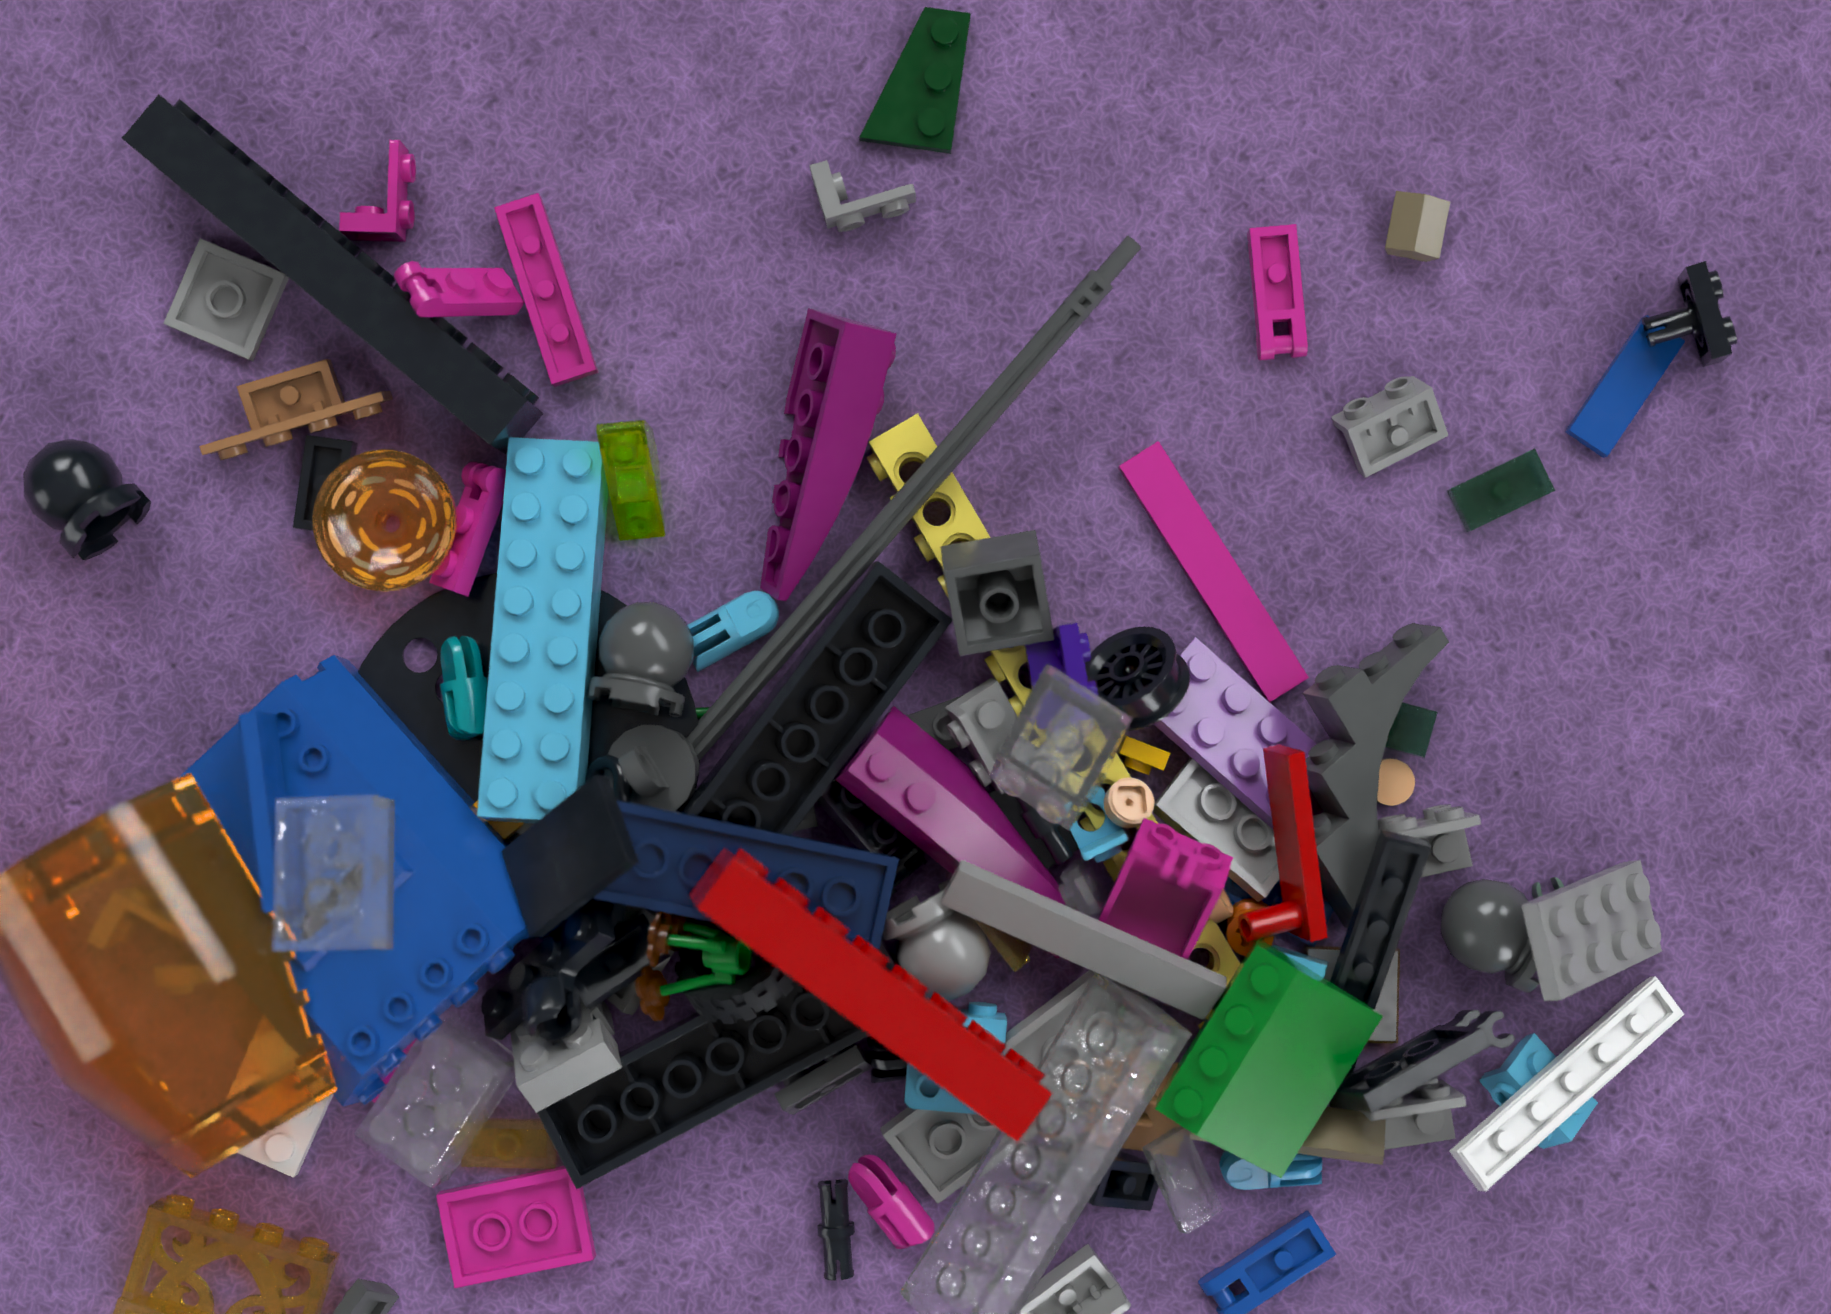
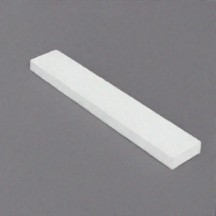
[1449,976,1684,1191]

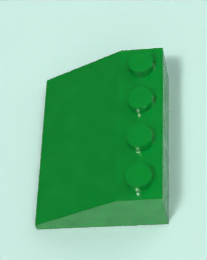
[1155,939,1383,1178]

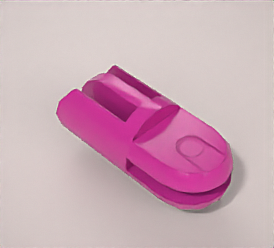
[848,1154,935,1249]

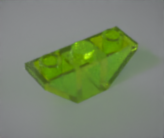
[596,420,666,541]

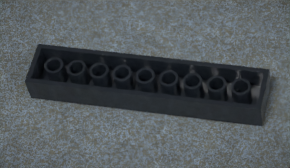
[122,94,544,455]

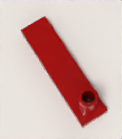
[1238,744,1328,942]

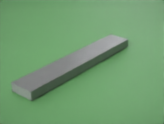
[940,860,1227,1020]

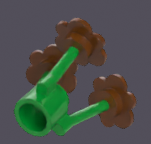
[635,911,752,1022]

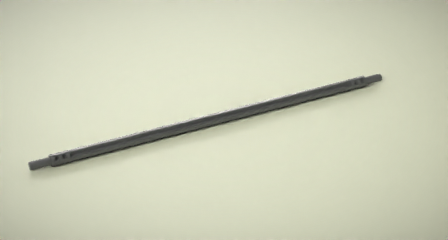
[686,236,1141,761]

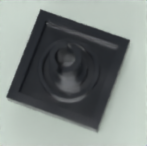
[1642,261,1737,367]

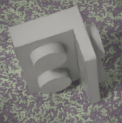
[1331,376,1449,478]
[945,677,1040,795]

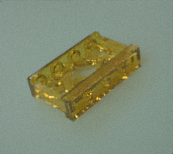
[113,1194,340,1314]

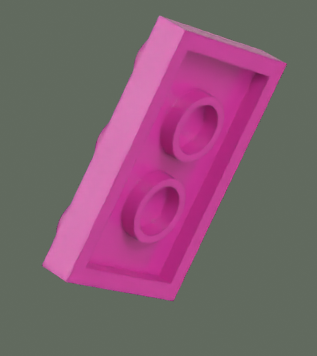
[436,1166,596,1288]

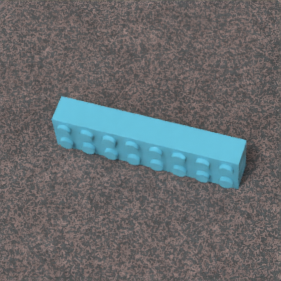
[477,437,611,823]

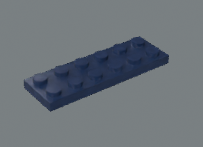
[593,800,899,950]

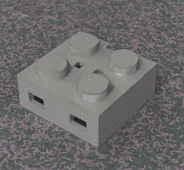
[510,998,622,1112]

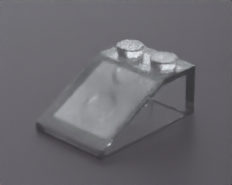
[989,664,1132,831]

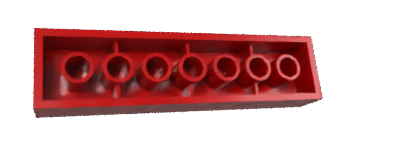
[689,848,1053,1143]

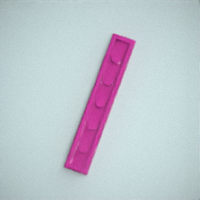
[1118,441,1309,702]

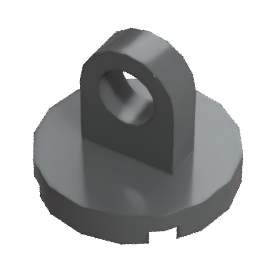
[604,725,699,812]

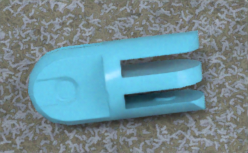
[688,591,779,672]

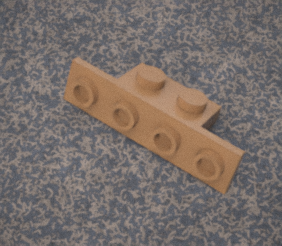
[199,359,393,461]

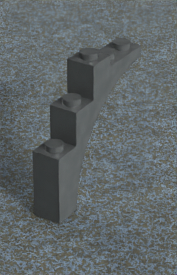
[1302,623,1449,929]

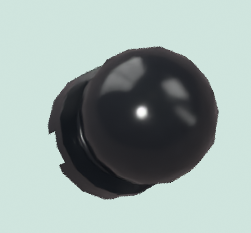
[23,439,151,560]

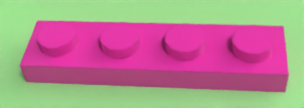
[494,193,599,387]

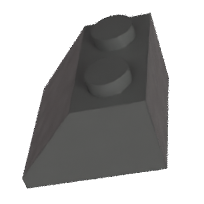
[941,530,1054,656]

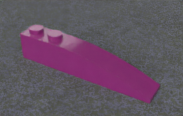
[760,308,896,601]
[835,706,1078,958]

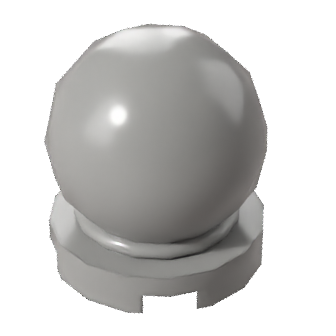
[882,879,991,1001]

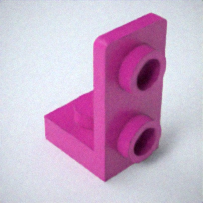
[339,140,416,242]

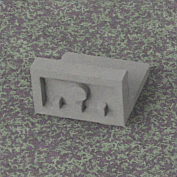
[1378,804,1481,877]
[1360,1077,1466,1150]

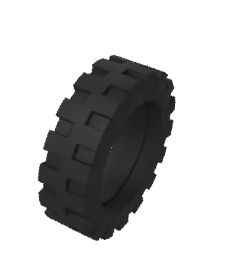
[675,920,794,1024]

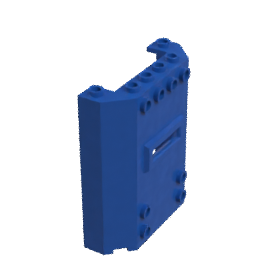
[124,655,563,1106]

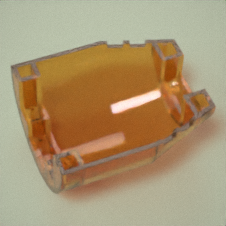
[0,773,338,1179]

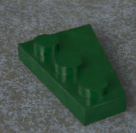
[859,7,971,154]

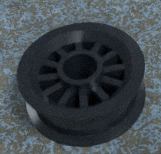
[1084,626,1190,731]

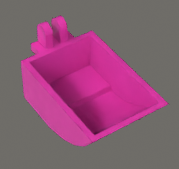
[1098,818,1233,960]

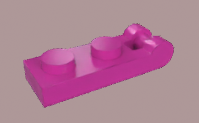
[1247,224,1308,360]
[394,261,525,317]
[429,461,506,597]

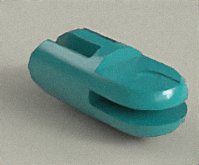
[440,636,488,741]

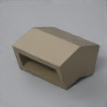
[1385,191,1450,262]

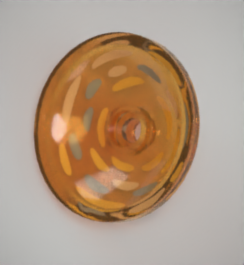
[313,449,457,592]

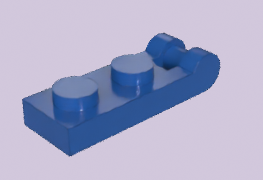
[1198,1210,1337,1314]

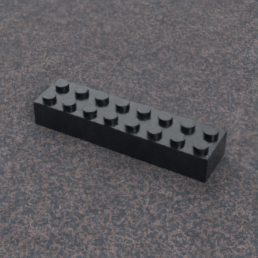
[680,561,953,928]
[537,939,897,1189]

